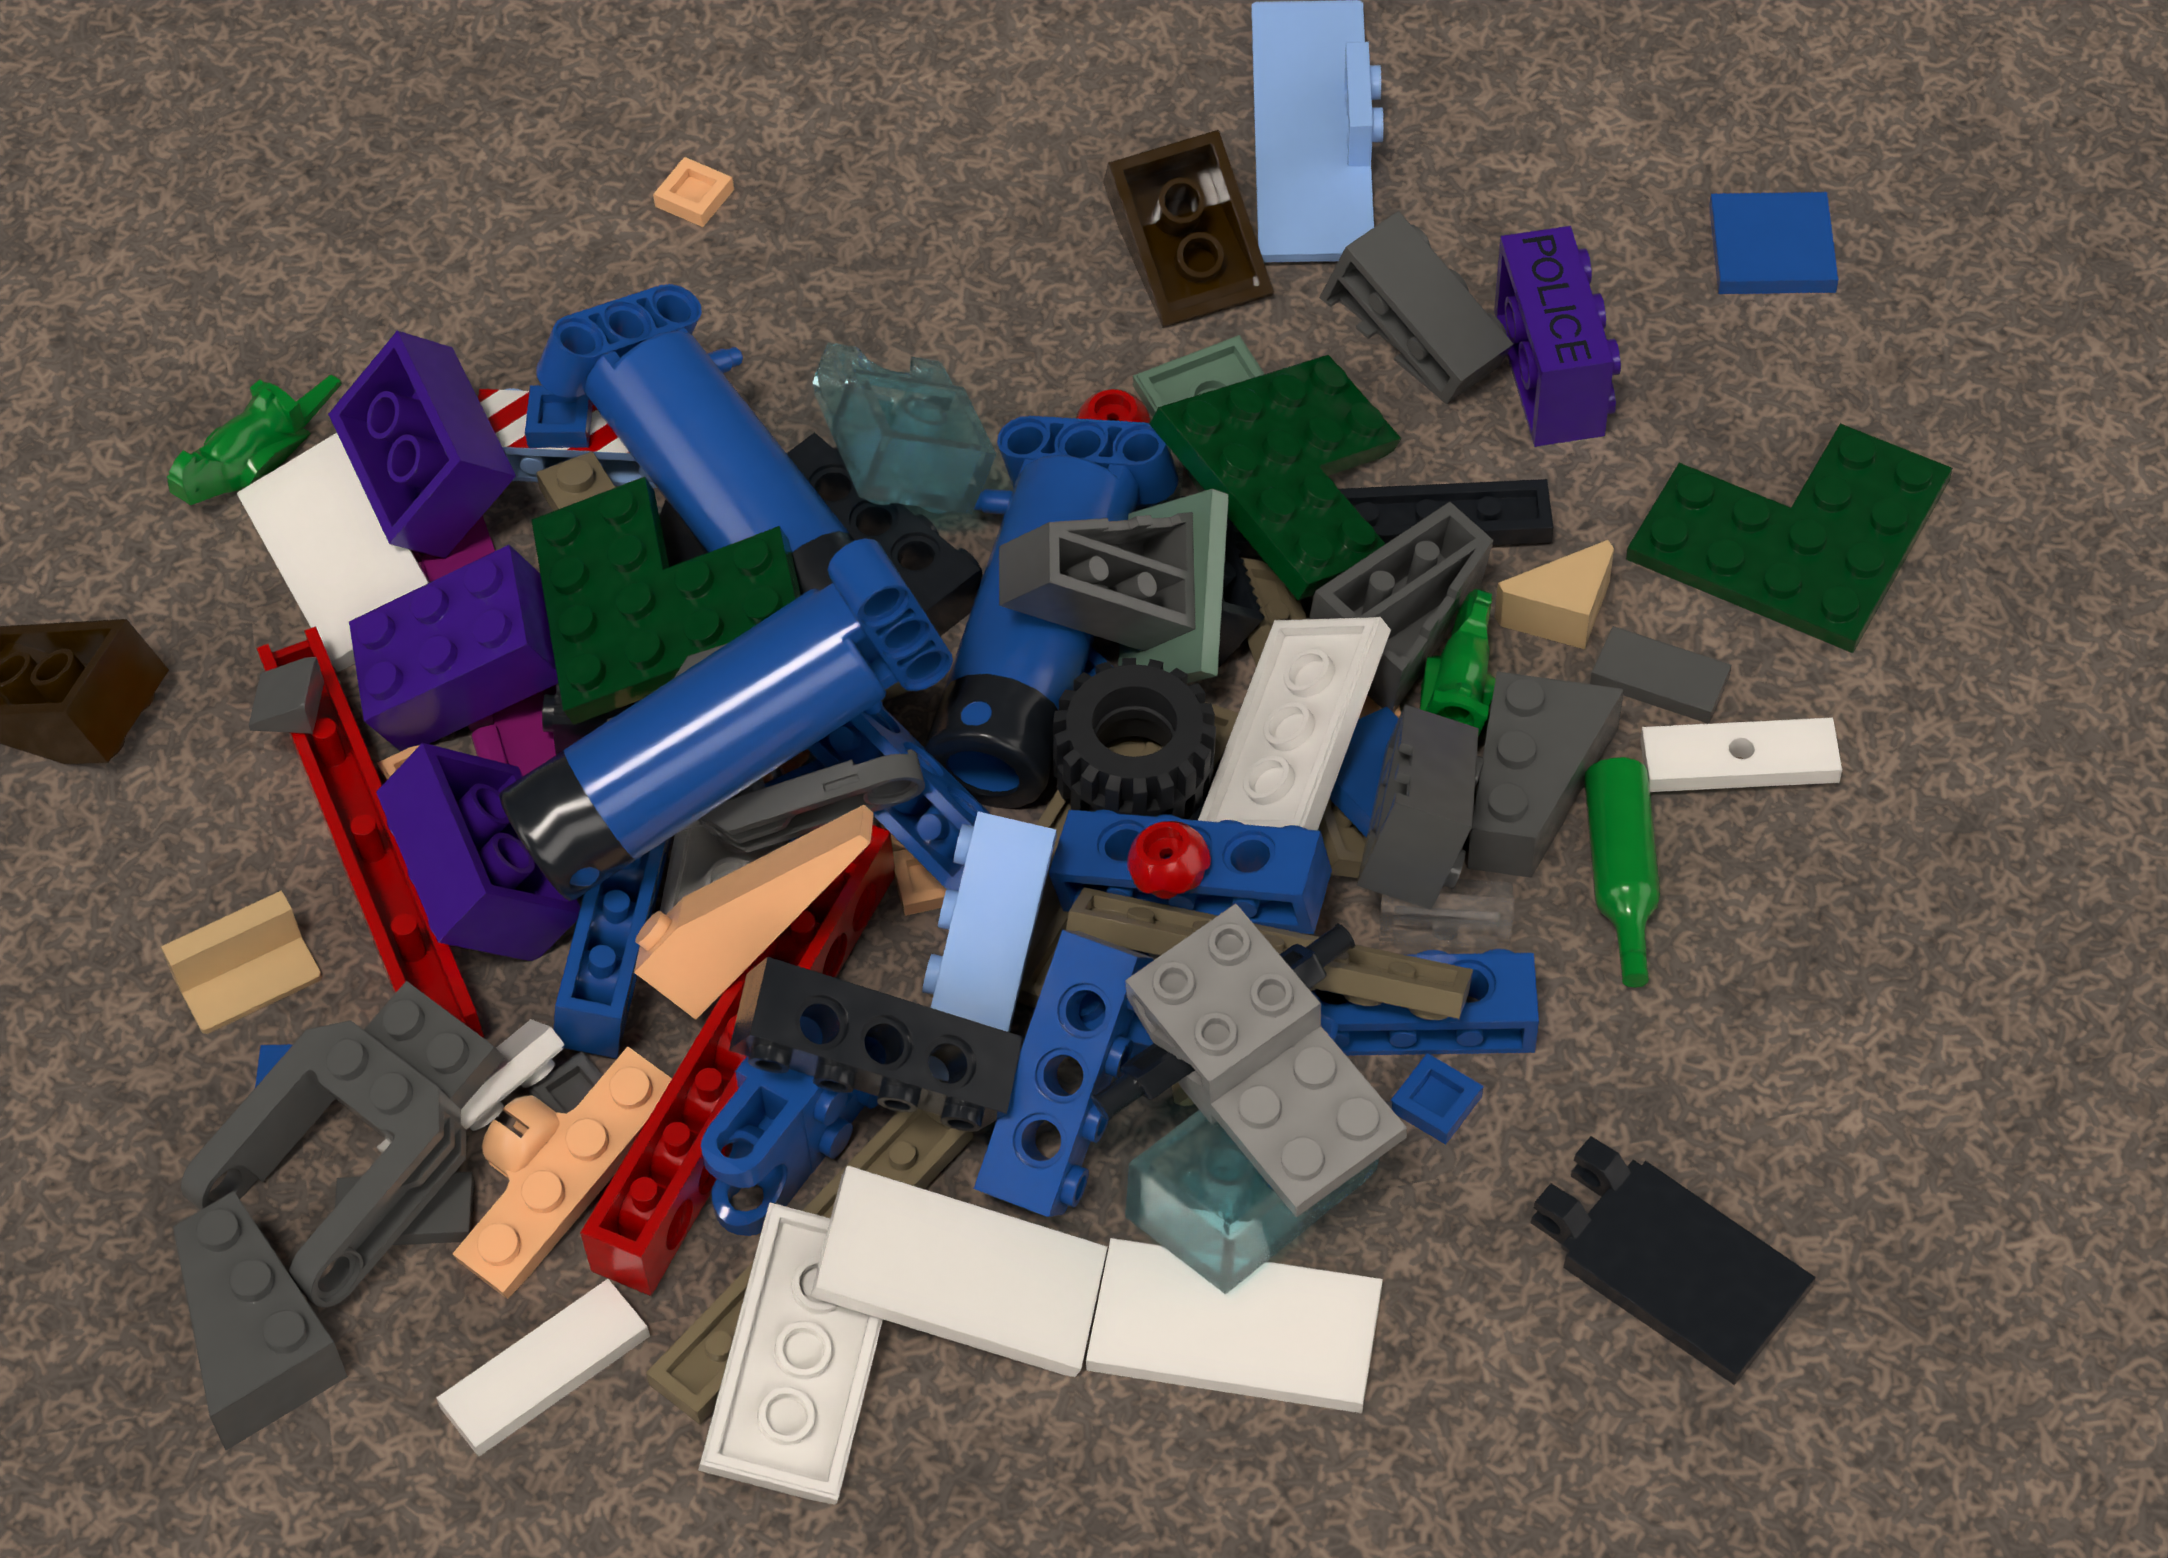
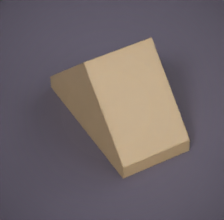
[1495,540,1614,649]

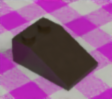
[1103,129,1274,328]
[0,619,169,764]

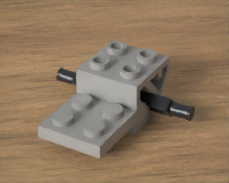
[1091,903,1407,1217]

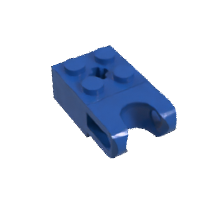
[701,1016,886,1236]

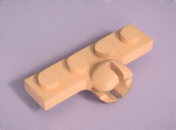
[452,1046,672,1299]

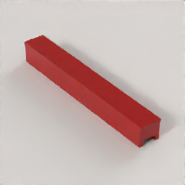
[256,626,485,1039]

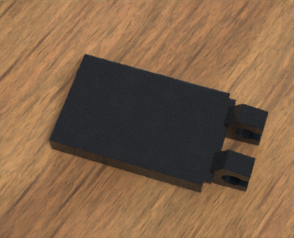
[1531,1136,1816,1385]

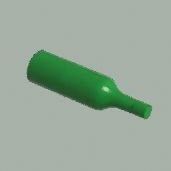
[1584,757,1660,988]

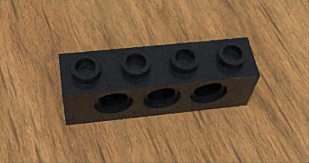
[786,432,982,637]
[729,957,1023,1132]

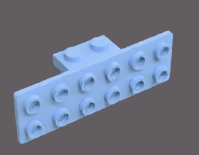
[1252,0,1383,262]

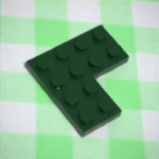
[1149,354,1401,601]
[1626,423,1953,653]
[531,476,801,725]

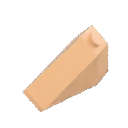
[634,805,874,1019]

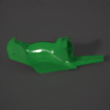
[167,375,342,505]
[1420,589,1496,736]

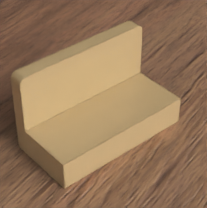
[161,890,322,1034]

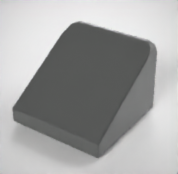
[249,657,324,734]

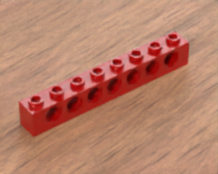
[580,825,895,1296]

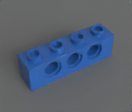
[807,706,990,891]
[1049,810,1332,934]
[553,837,672,1059]
[974,930,1153,1217]
[1311,949,1539,1056]

